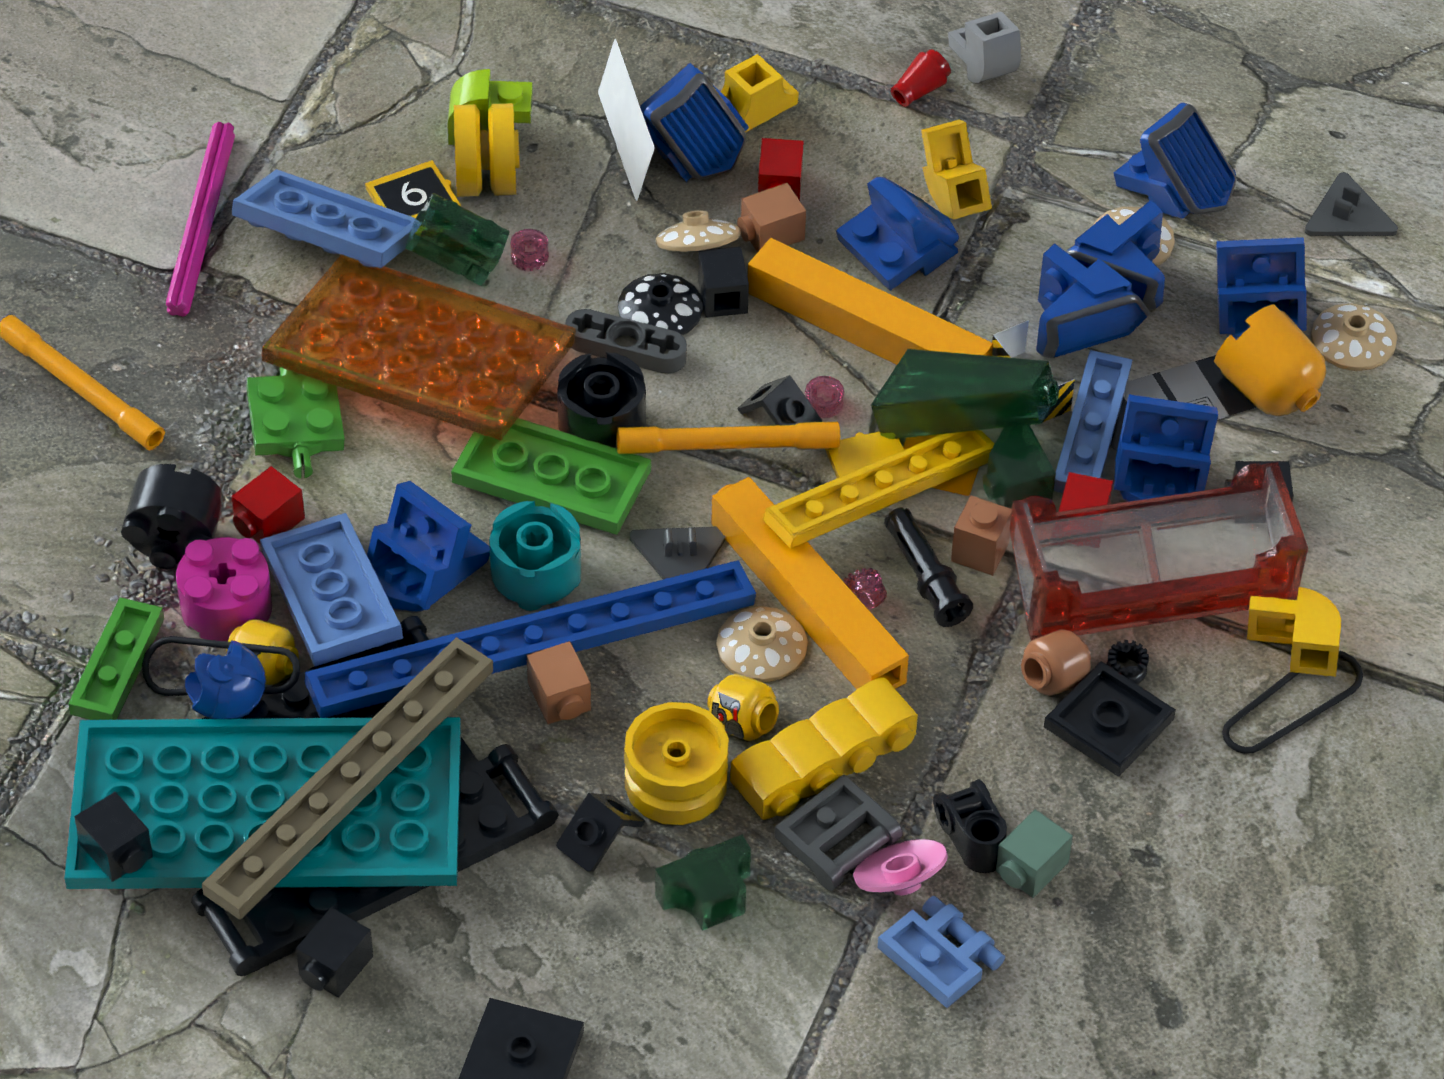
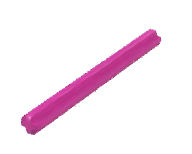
[166,121,235,317]

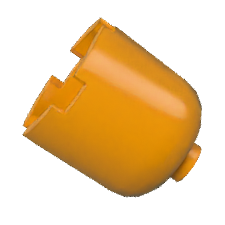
[1214,304,1327,416]

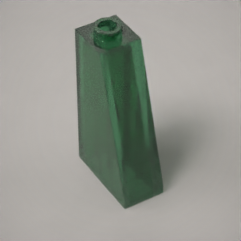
[871,349,1059,439]

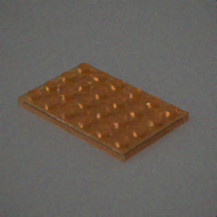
[262,254,576,440]

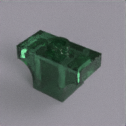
[655,834,751,931]

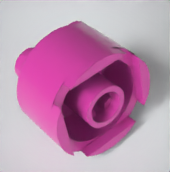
[176,537,273,642]

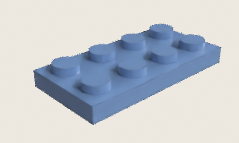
[232,169,424,268]
[260,513,403,666]

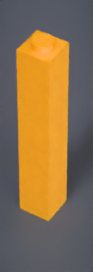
[747,238,995,399]
[711,476,909,689]

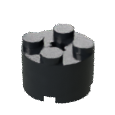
[557,352,646,449]
[121,464,223,569]

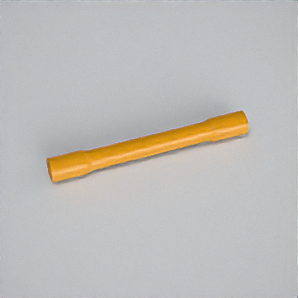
[0,315,165,450]
[616,422,840,454]

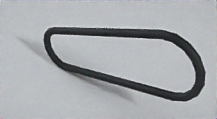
[142,636,300,696]
[1222,651,1363,754]

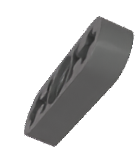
[565,309,687,374]

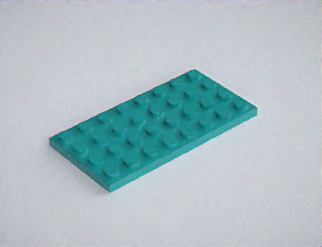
[64,717,461,889]

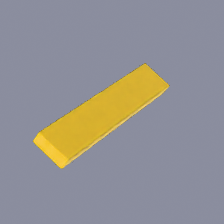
[763,421,1000,549]

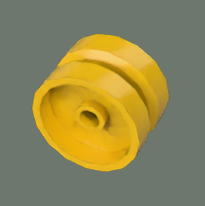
[454,103,520,197]
[624,702,729,825]

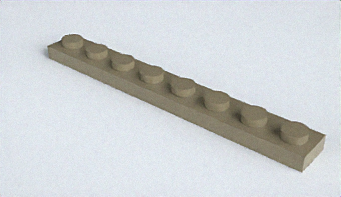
[202,637,493,920]

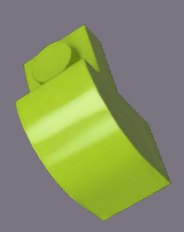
[447,69,533,145]

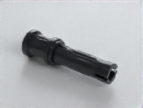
[884,507,973,627]

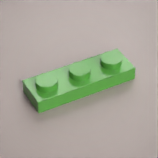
[68,597,164,720]

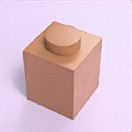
[737,183,806,253]
[951,495,1013,576]
[527,641,591,724]

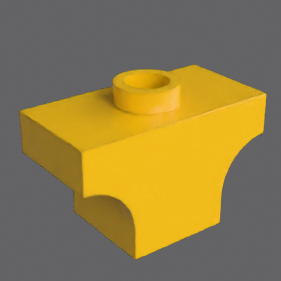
[721,54,799,133]

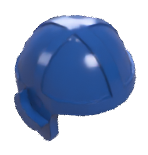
[185,640,266,719]

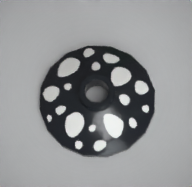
[618,273,703,335]

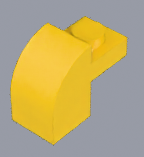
[921,119,992,220]
[1247,587,1341,677]

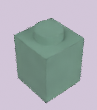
[996,809,1073,898]

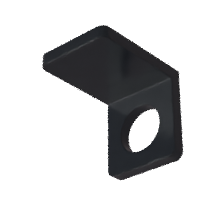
[737,375,822,425]
[556,793,646,872]

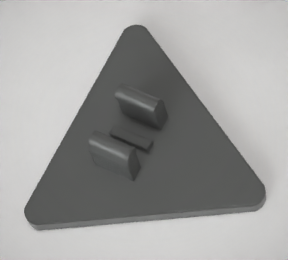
[1305,172,1398,236]
[630,526,725,579]

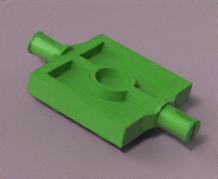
[246,353,345,478]

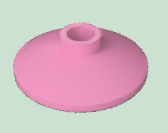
[853,839,948,896]

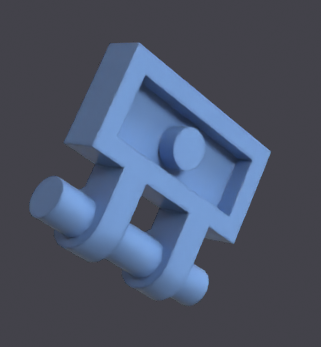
[877,896,1005,1008]

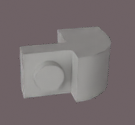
[948,11,1021,83]

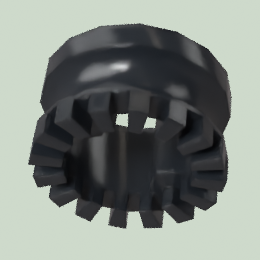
[1106,640,1149,685]

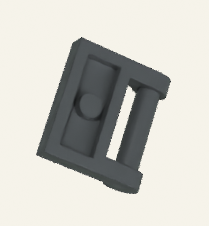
[775,774,903,891]

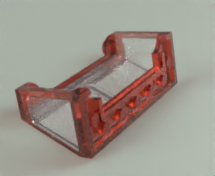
[1009,462,1308,641]

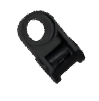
[933,779,1007,873]

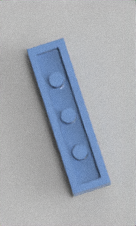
[1052,350,1133,493]

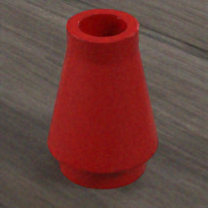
[891,49,951,107]

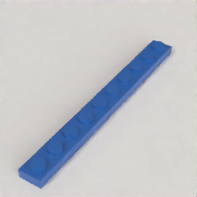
[305,560,756,718]

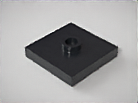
[1044,661,1176,777]
[458,998,584,1079]

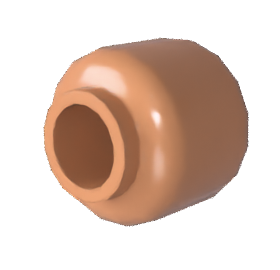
[1021,629,1091,696]

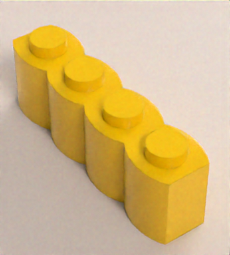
[730,677,918,820]

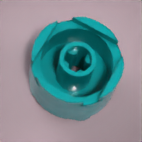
[489,501,581,611]

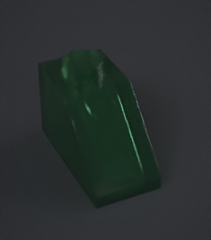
[982,409,1056,513]

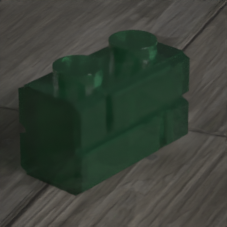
[405,193,510,286]

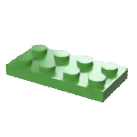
[451,408,651,535]

